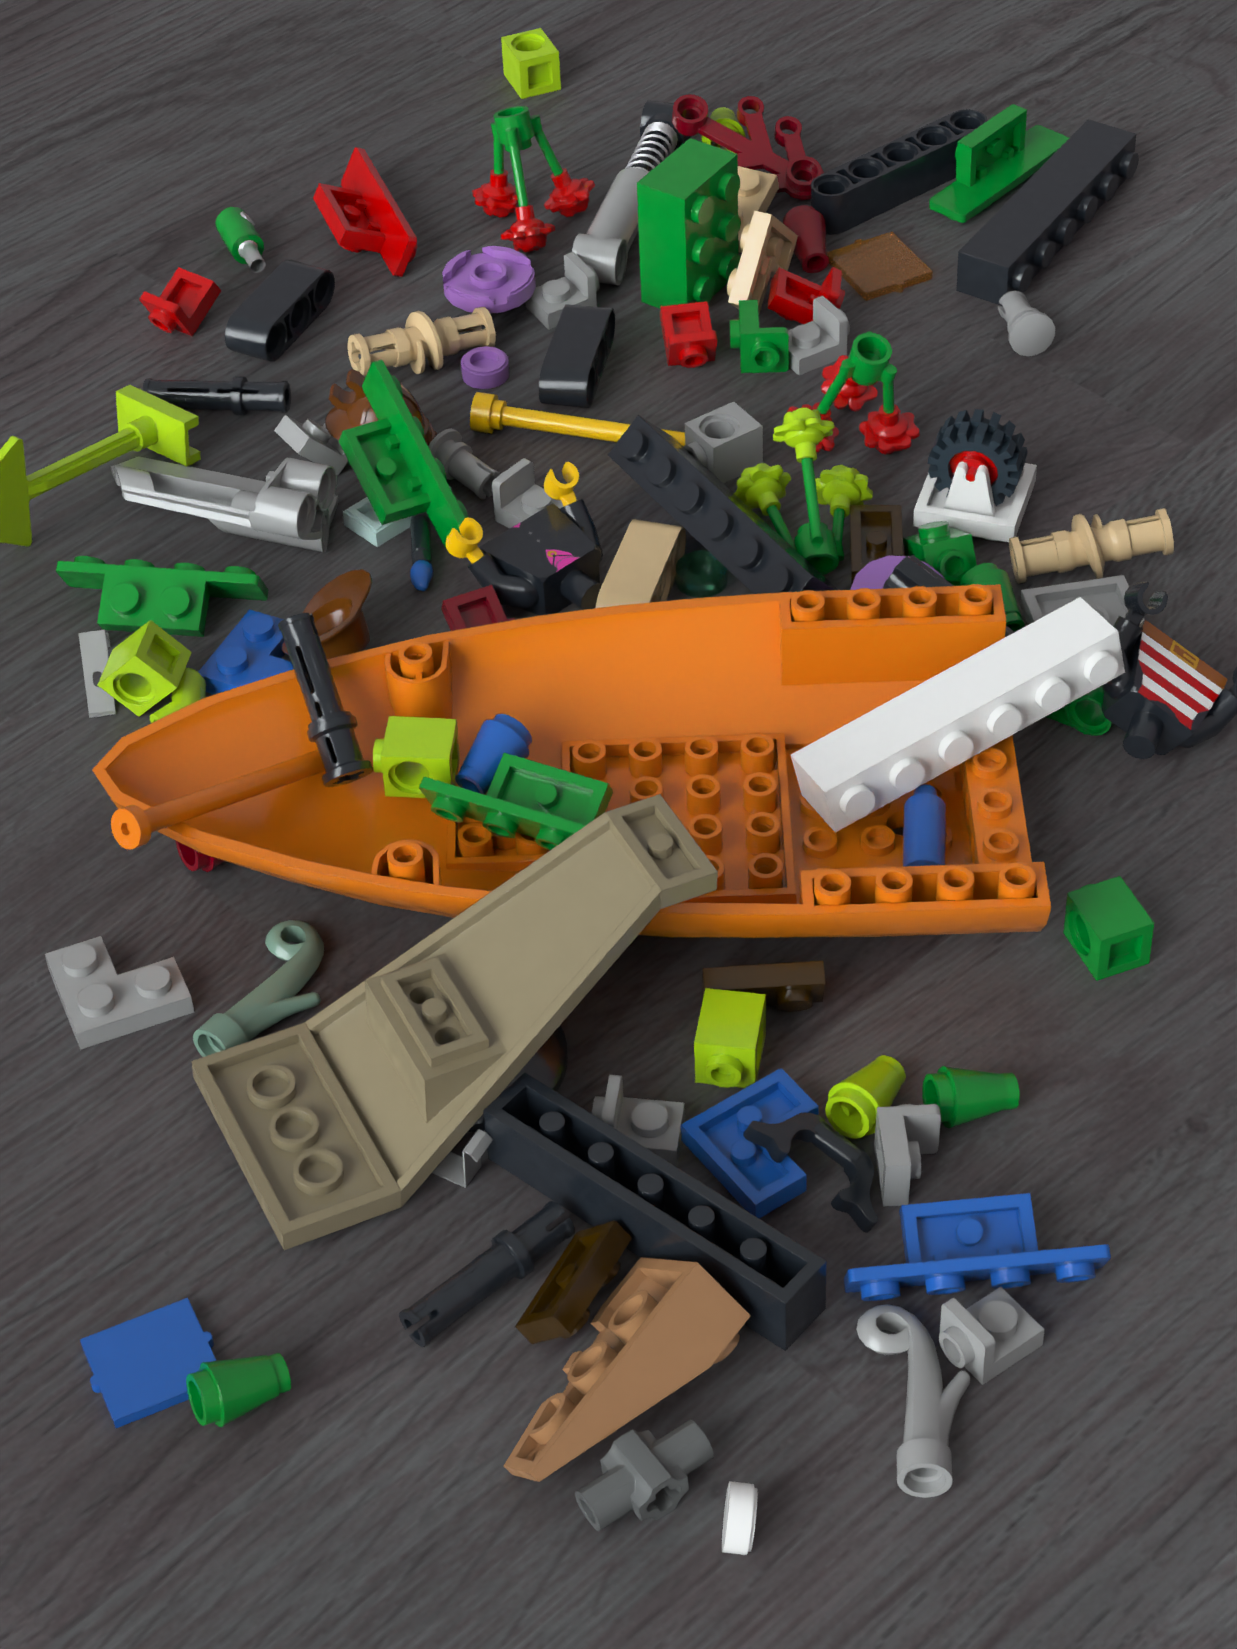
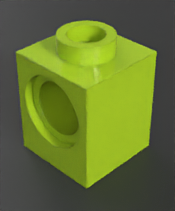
[501,28,561,99]
[97,620,192,717]
[373,716,460,798]
[694,988,766,1088]

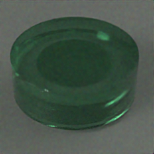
[676,550,728,598]

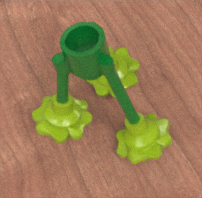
[734,408,873,575]

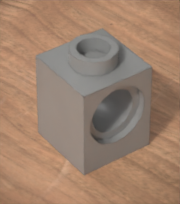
[684,402,763,483]

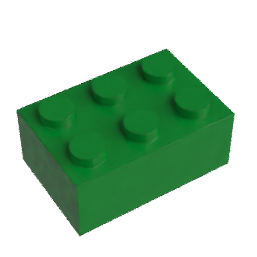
[637,138,741,309]

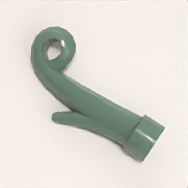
[193,920,324,1057]

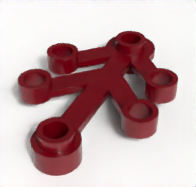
[672,94,824,200]

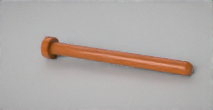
[111,750,325,850]

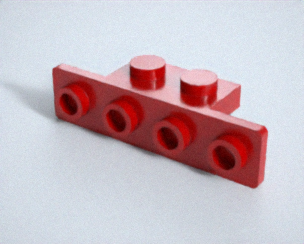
[313,147,417,277]

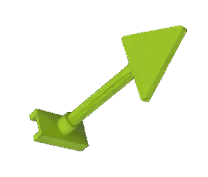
[0,385,201,547]

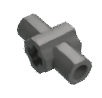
[575,1419,714,1531]

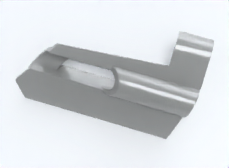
[111,456,339,553]

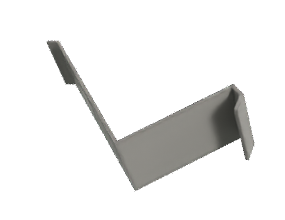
[78,629,116,718]
[432,1129,493,1188]

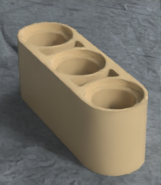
[595,519,686,608]

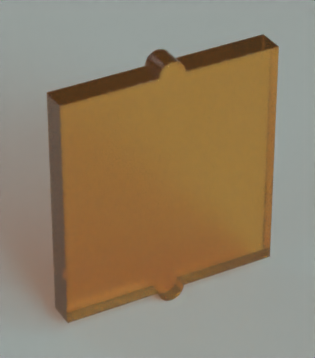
[827,231,933,301]

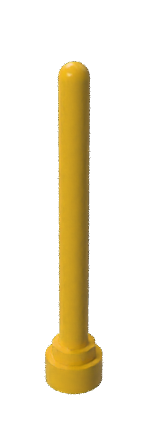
[470,392,685,447]

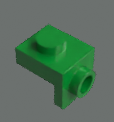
[730,300,789,373]
[903,521,977,586]

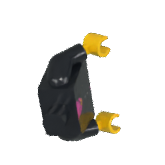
[446,462,603,616]

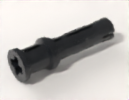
[278,613,373,787]

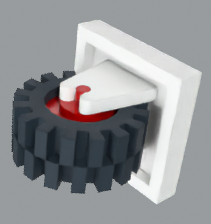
[913,409,1037,542]

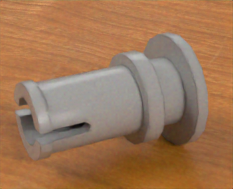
[998,291,1055,357]
[428,428,500,499]

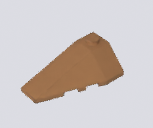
[503,1257,751,1482]

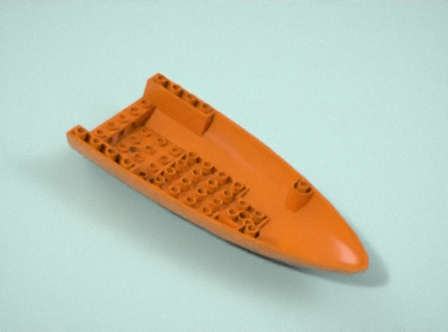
[92,584,1051,938]

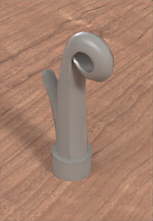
[856,1304,971,1498]

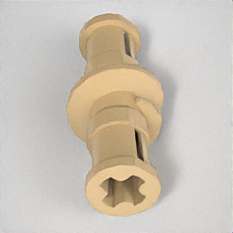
[348,307,496,377]
[1009,508,1174,584]

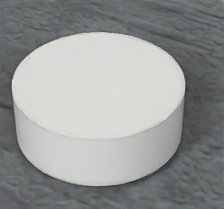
[722,1481,758,1555]

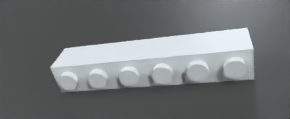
[791,597,1125,833]

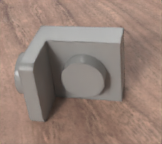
[525,252,599,330]
[788,296,850,375]
[274,414,348,475]
[492,458,563,529]
[592,1075,685,1166]
[874,1104,941,1207]
[939,1287,1045,1385]

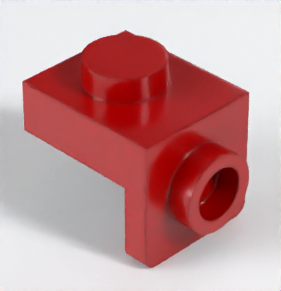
[139,267,221,336]
[768,267,845,324]
[660,301,717,368]

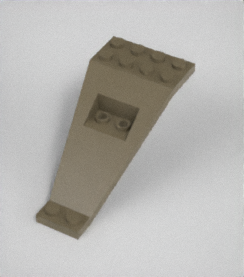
[191,794,718,1250]

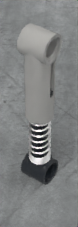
[572,100,692,285]

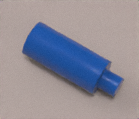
[903,784,946,867]

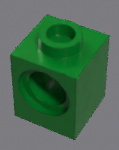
[1063,876,1154,981]

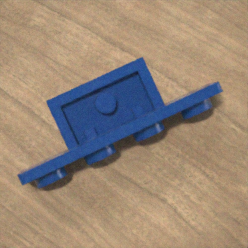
[843,1193,1111,1301]

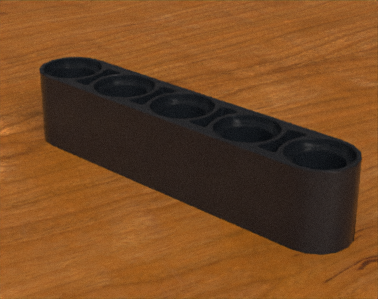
[811,109,988,235]

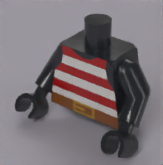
[1101,582,1237,759]

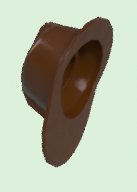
[282,569,373,659]

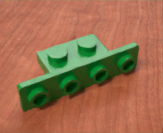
[929,104,1070,223]
[339,360,468,552]
[56,556,269,637]
[419,753,613,851]

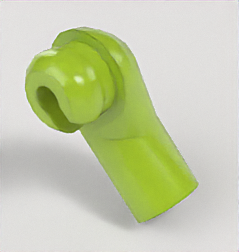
[149,668,206,723]

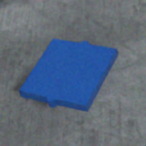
[80,1298,217,1428]

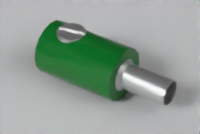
[215,207,265,273]

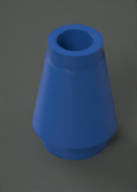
[455,714,532,795]

